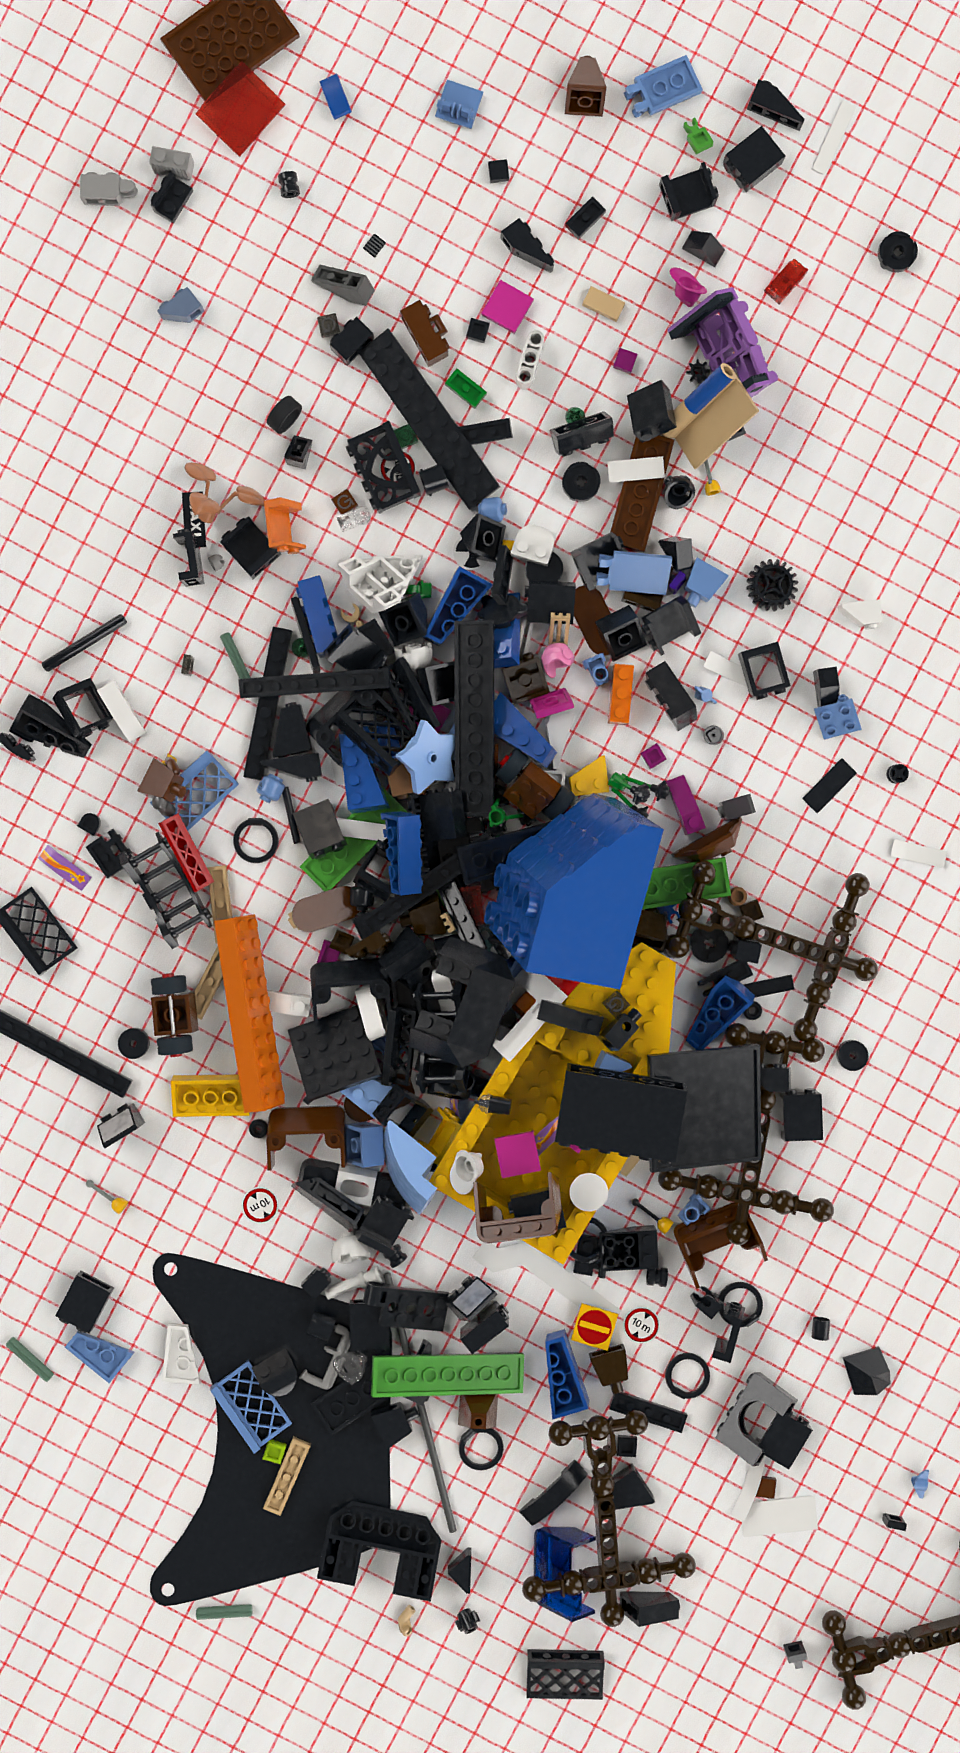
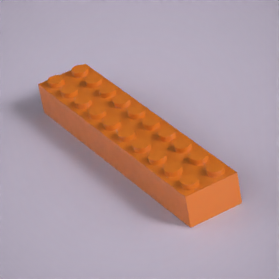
[214,914,285,1113]

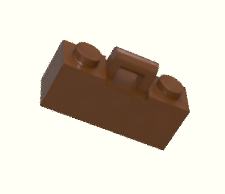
[400,300,450,367]

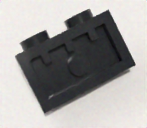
[151,172,193,224]

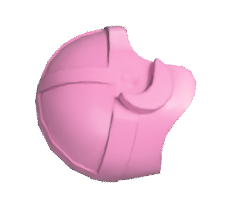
[541,643,574,678]

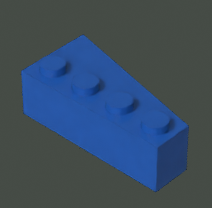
[494,692,557,769]
[381,811,423,896]

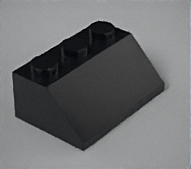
[549,411,614,456]

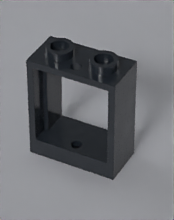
[738,642,791,700]
[52,678,113,739]
[353,839,392,902]
[372,1083,434,1138]

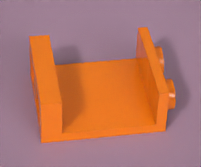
[264,497,306,554]

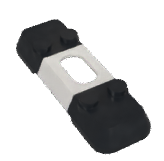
[298,1158,410,1208]

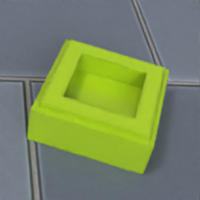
[263,1439,287,1465]

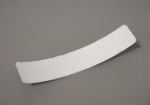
[731,1456,765,1522]

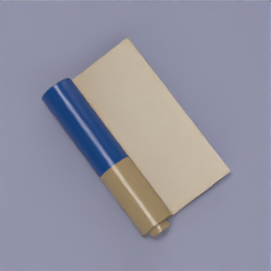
[661,363,759,469]

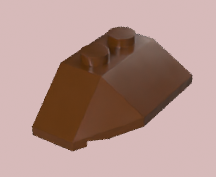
[671,817,742,862]

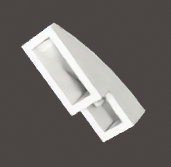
[97,681,146,742]

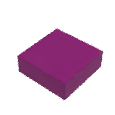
[613,348,638,374]
[640,743,667,769]

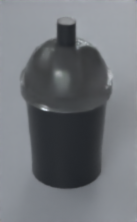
[474,1094,512,1115]

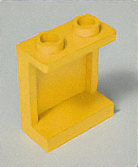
[417,1107,462,1165]

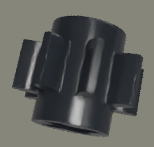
[686,359,711,385]
[455,1608,480,1634]

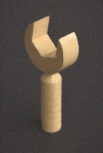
[341,603,364,628]

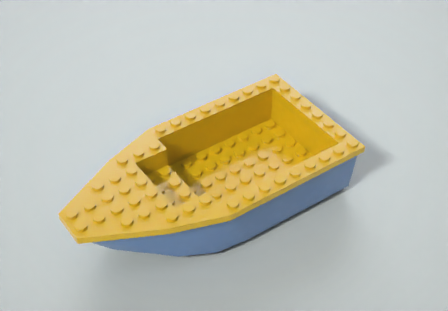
[429,942,676,1265]

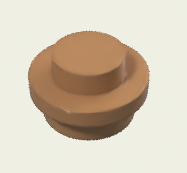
[728,887,747,906]

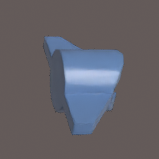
[694,686,717,704]
[911,1469,929,1499]

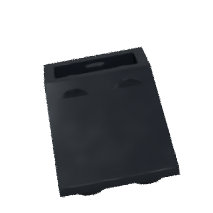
[599,1225,659,1271]

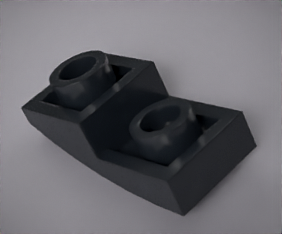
[0,732,36,762]

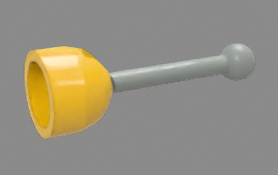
[704,460,721,496]
[86,1180,128,1214]

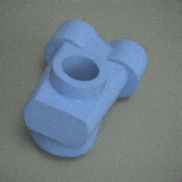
[582,653,610,687]
[677,1194,710,1225]

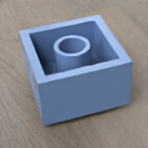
[345,1122,386,1168]

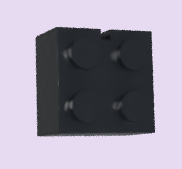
[416,661,455,706]

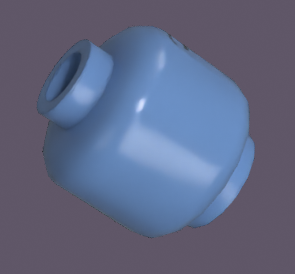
[478,497,507,522]
[256,773,285,803]

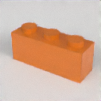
[608,664,634,725]

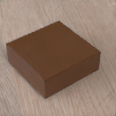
[755,1476,777,1499]

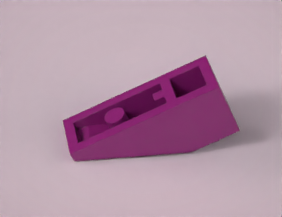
[666,775,706,835]

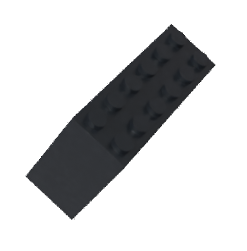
[555,1063,688,1164]

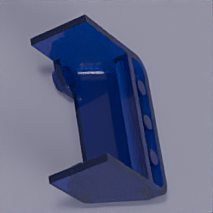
[534,1527,596,1622]

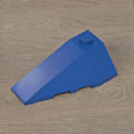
[494,592,520,669]
[686,976,755,1050]

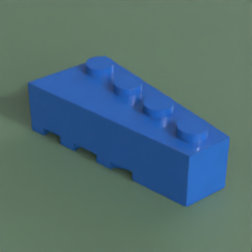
[422,566,493,646]
[296,575,338,658]
[339,734,390,814]
[545,1329,590,1420]

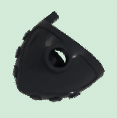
[664,475,695,509]

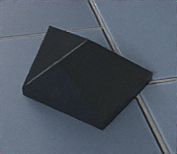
[460,514,506,563]
[843,1346,891,1395]

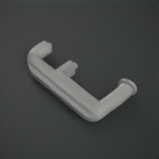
[299,1324,350,1390]

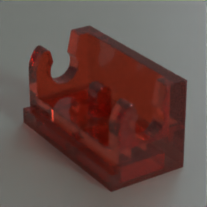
[764,259,808,305]
[459,885,485,925]

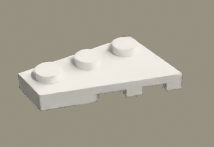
[162,1323,201,1385]

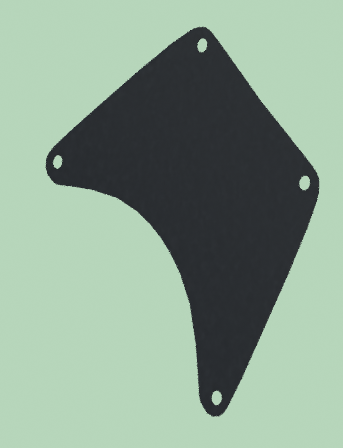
[150,1253,392,1606]

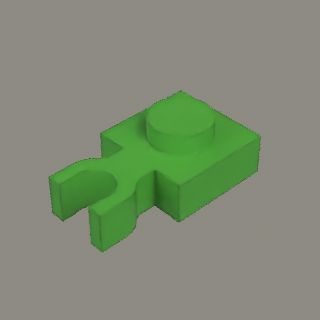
[683,118,714,154]

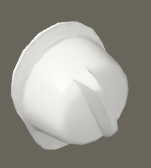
[450,1150,484,1195]

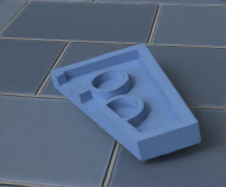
[65,1331,135,1383]

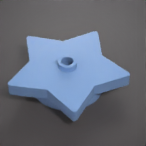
[395,720,455,794]

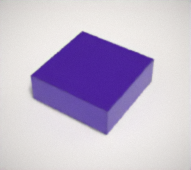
[669,571,686,594]

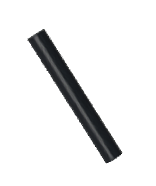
[282,787,301,844]

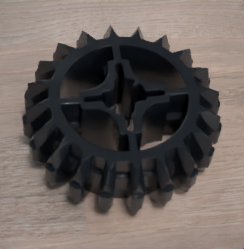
[746,559,799,612]

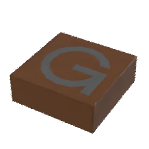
[331,489,358,516]

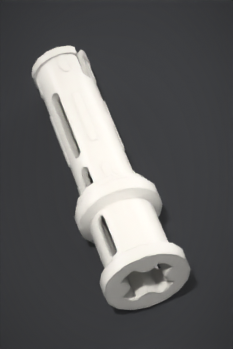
[324,1266,383,1300]

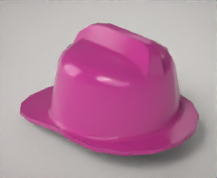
[669,267,707,307]

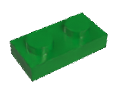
[445,368,487,409]

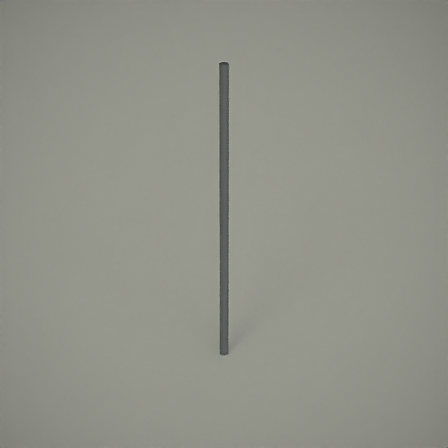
[383,1272,457,1533]

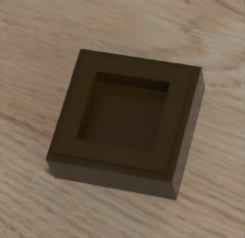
[739,899,764,921]
[329,929,355,955]

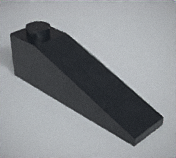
[9,694,92,758]

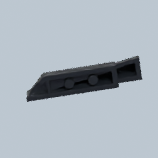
[291,1177,366,1235]

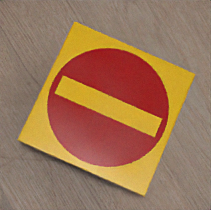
[571,1303,618,1351]

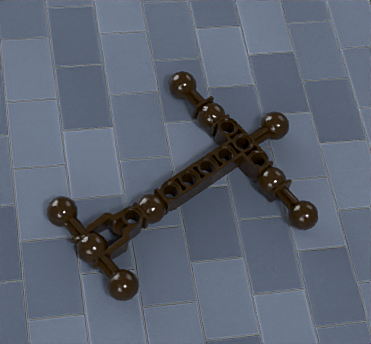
[665,860,878,1042]
[658,1023,834,1245]
[522,1410,696,1627]
[822,1541,960,1710]

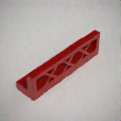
[158,813,214,892]

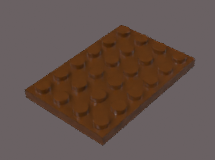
[160,0,300,105]

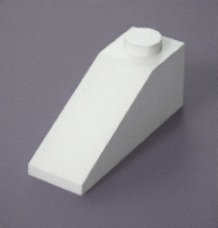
[544,711,575,770]
[267,990,312,1017]

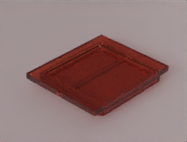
[195,61,286,157]

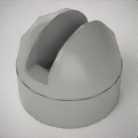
[208,554,225,572]

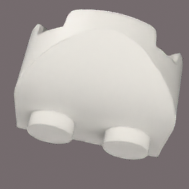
[511,525,554,567]

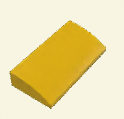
[171,1074,250,1117]

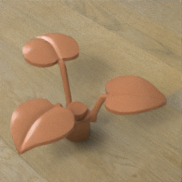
[184,462,265,523]

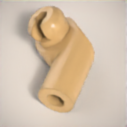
[398,1605,416,1637]

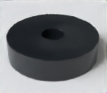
[118,1028,150,1059]
[836,1040,868,1071]

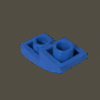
[319,73,352,120]

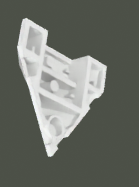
[338,555,423,614]

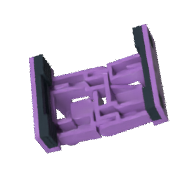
[667,287,778,398]

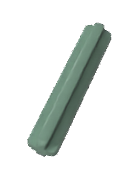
[220,632,251,679]
[6,1337,54,1382]
[196,1604,253,1620]

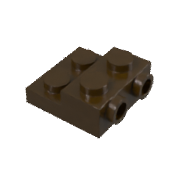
[501,652,550,705]
[345,930,393,960]

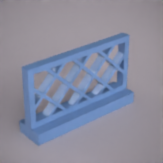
[150,750,239,831]
[210,1360,292,1453]

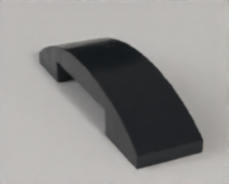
[519,1460,588,1526]

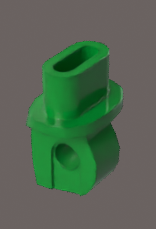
[405,580,432,600]

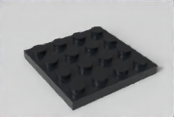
[288,1005,382,1102]

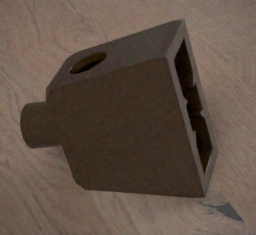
[399,893,446,935]
[632,907,668,951]
[589,1344,628,1394]

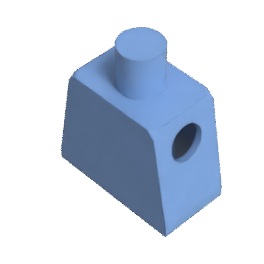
[684,557,729,608]

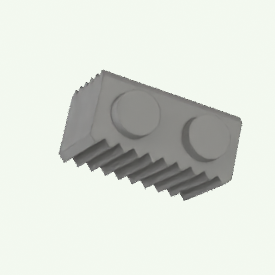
[149,146,194,180]

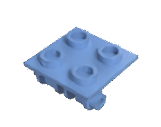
[435,80,484,129]
[814,694,862,740]

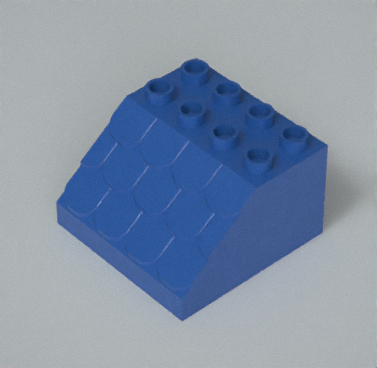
[484,793,664,990]

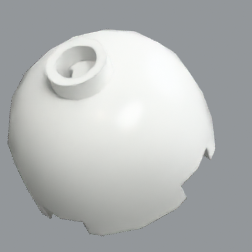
[394,640,433,673]
[331,1232,370,1264]

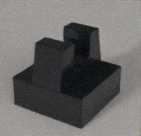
[783,1640,807,1669]

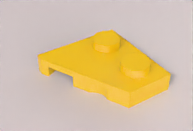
[568,755,610,796]

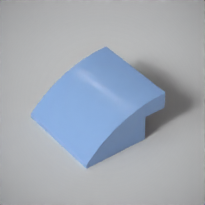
[383,1120,437,1215]

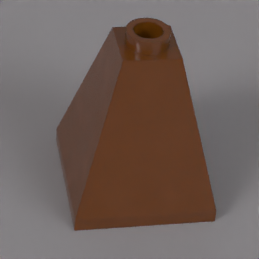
[564,55,606,117]
[458,1394,498,1429]

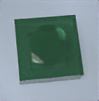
[394,424,418,449]

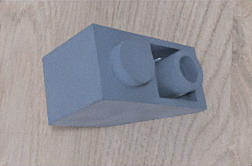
[157,287,204,323]

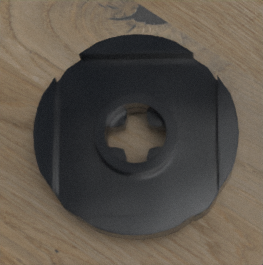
[878,231,918,272]
[562,462,601,502]
[690,928,729,963]

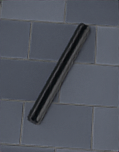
[42,614,127,672]

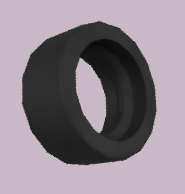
[267,396,302,434]

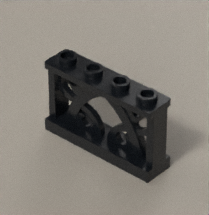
[346,421,421,514]

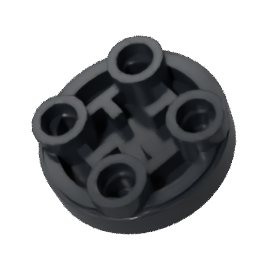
[525,551,563,582]

